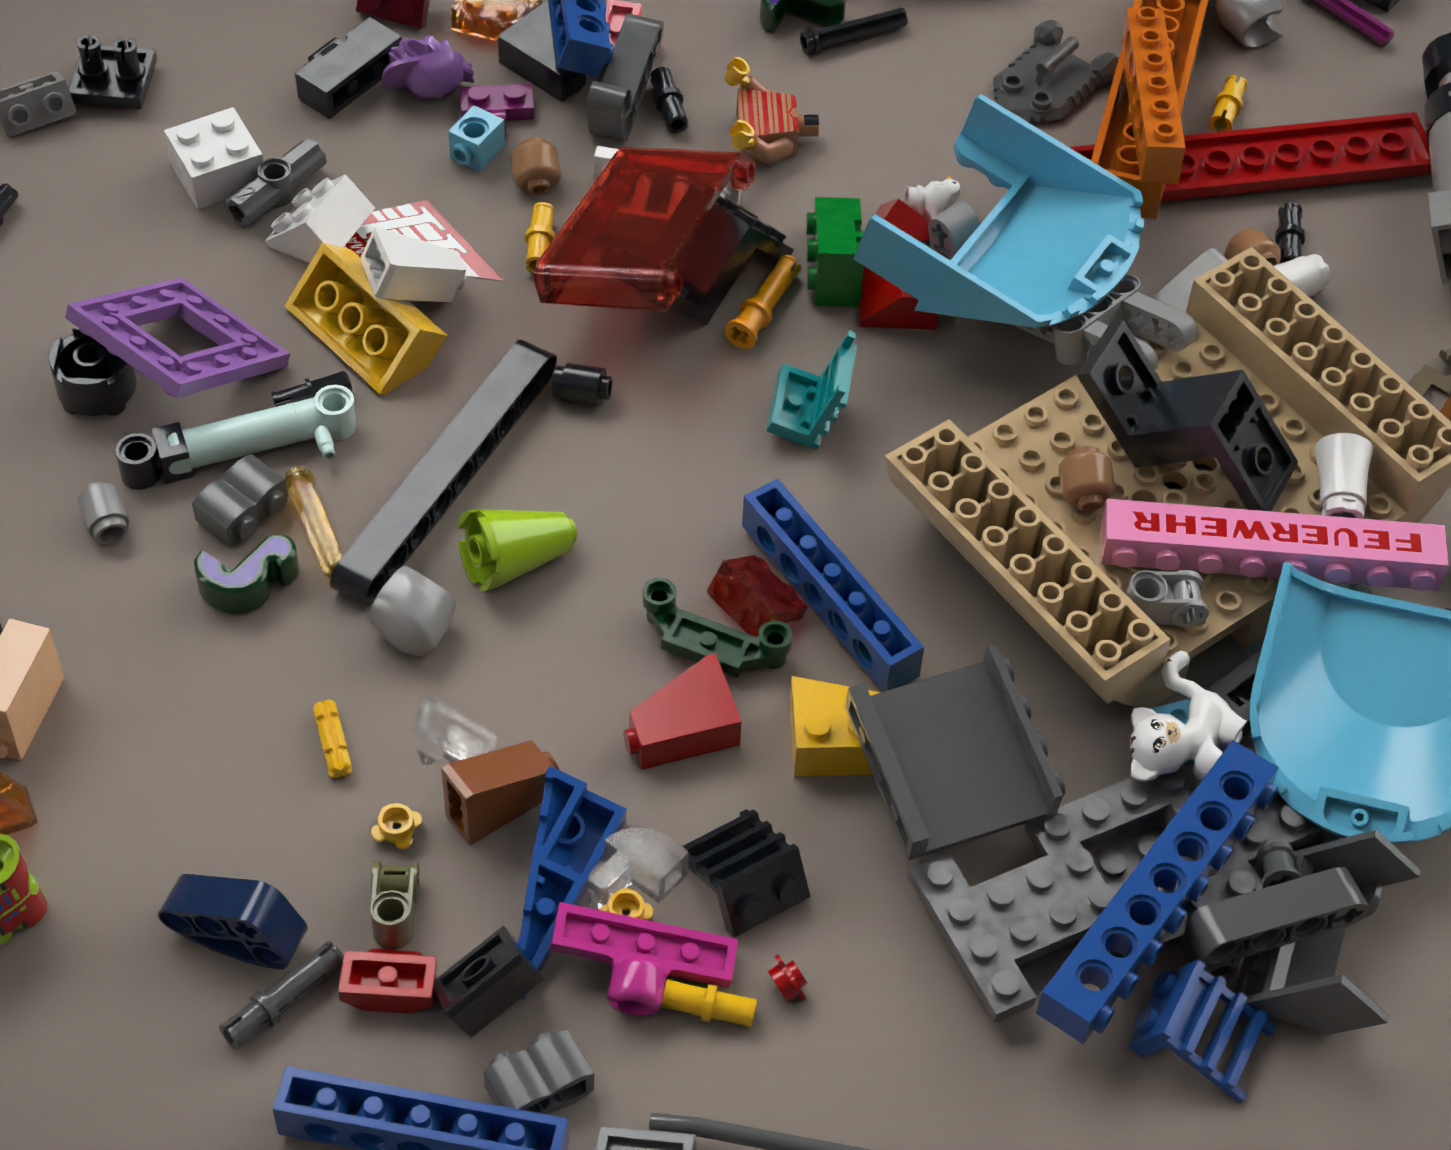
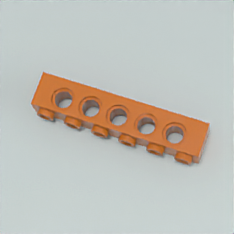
[1121,6,1186,184]

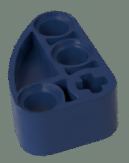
[158,874,308,970]

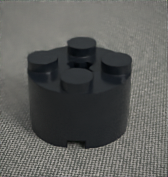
[49,327,137,416]

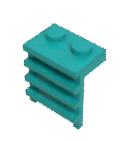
[766,330,857,450]

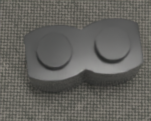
[192,454,289,546]
[484,1030,594,1114]

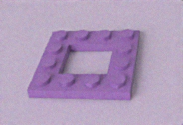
[65,277,291,398]

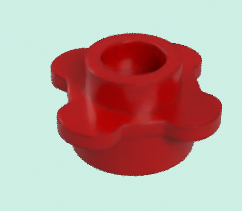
[767,954,808,1002]

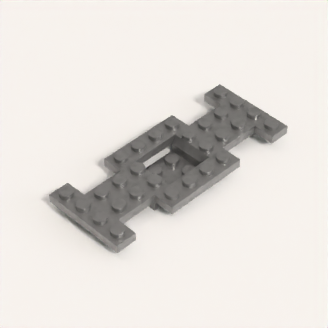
[908,732,1343,1023]

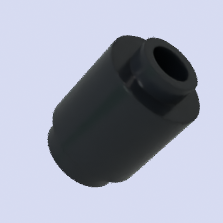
[552,363,613,407]

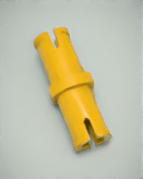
[1209,75,1248,132]
[525,202,555,274]
[661,979,757,1027]

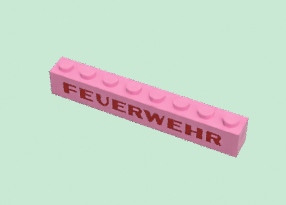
[1101,499,1449,591]

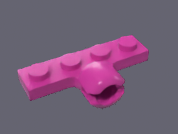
[549,902,738,1016]

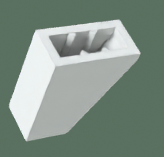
[360,226,467,302]

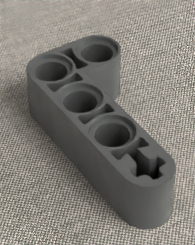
[586,13,664,141]
[1181,867,1369,983]

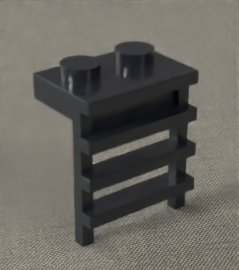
[672,809,810,937]

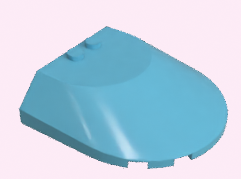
[1250,562,1451,845]

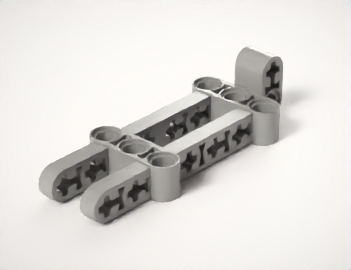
[928,201,1198,370]

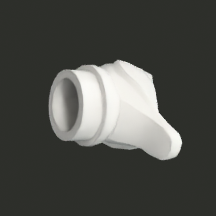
[904,176,961,221]

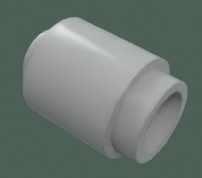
[78,482,129,545]

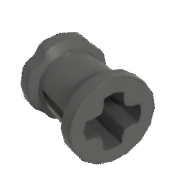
[1256,842,1302,888]

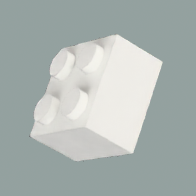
[164,107,263,210]

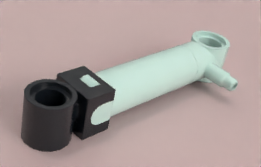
[115,385,357,490]

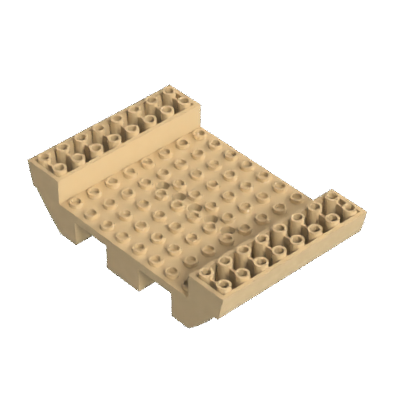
[885,247,1451,708]

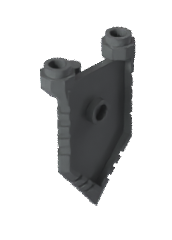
[993,20,1119,123]

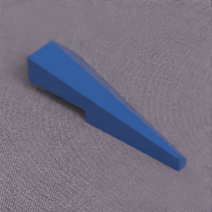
[518,765,627,1000]

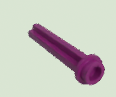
[1314,0,1395,46]

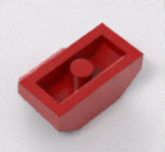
[338,949,437,1014]

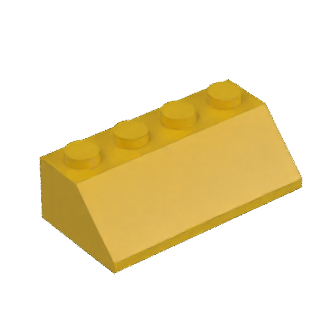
[284,242,448,395]

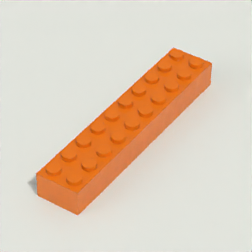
[1091,0,1209,220]

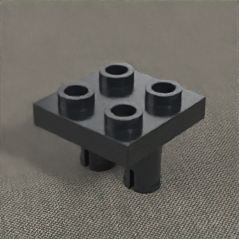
[69,35,157,109]

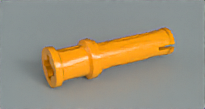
[724,255,801,349]

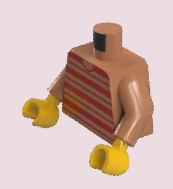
[725,57,819,165]

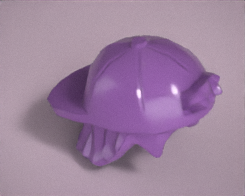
[382,35,474,100]

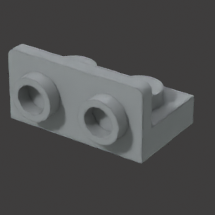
[0,70,77,137]

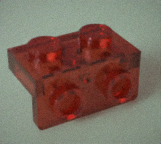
[707,555,808,637]

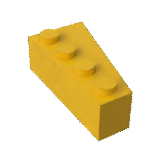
[789,676,881,777]

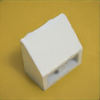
[265,174,375,263]

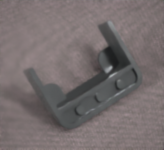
[1236,829,1421,1035]

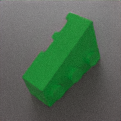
[806,197,864,307]

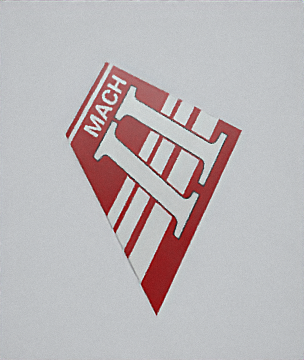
[344,200,504,281]

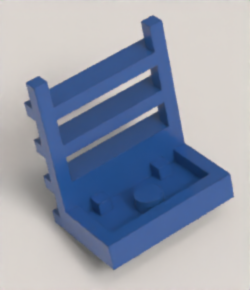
[1128,959,1277,1103]

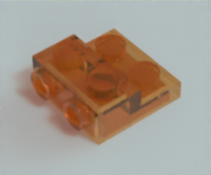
[451,0,542,41]

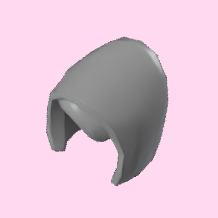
[1215,0,1283,49]
[369,566,456,657]

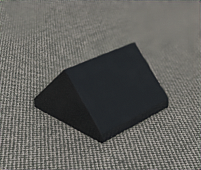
[434,925,544,1038]

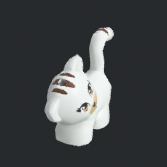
[1130,651,1247,782]

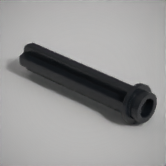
[800,8,908,55]

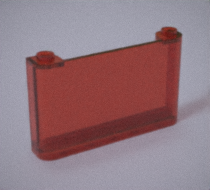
[534,147,756,312]

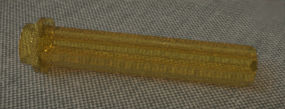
[284,466,343,578]

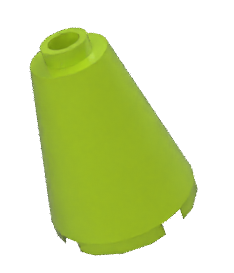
[458,509,577,592]

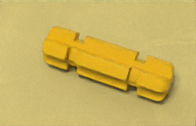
[313,699,352,779]

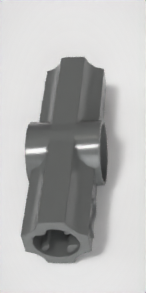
[224,138,327,227]

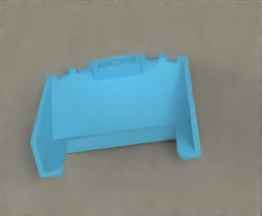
[853,94,1144,328]

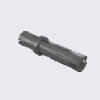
[219,941,344,1050]

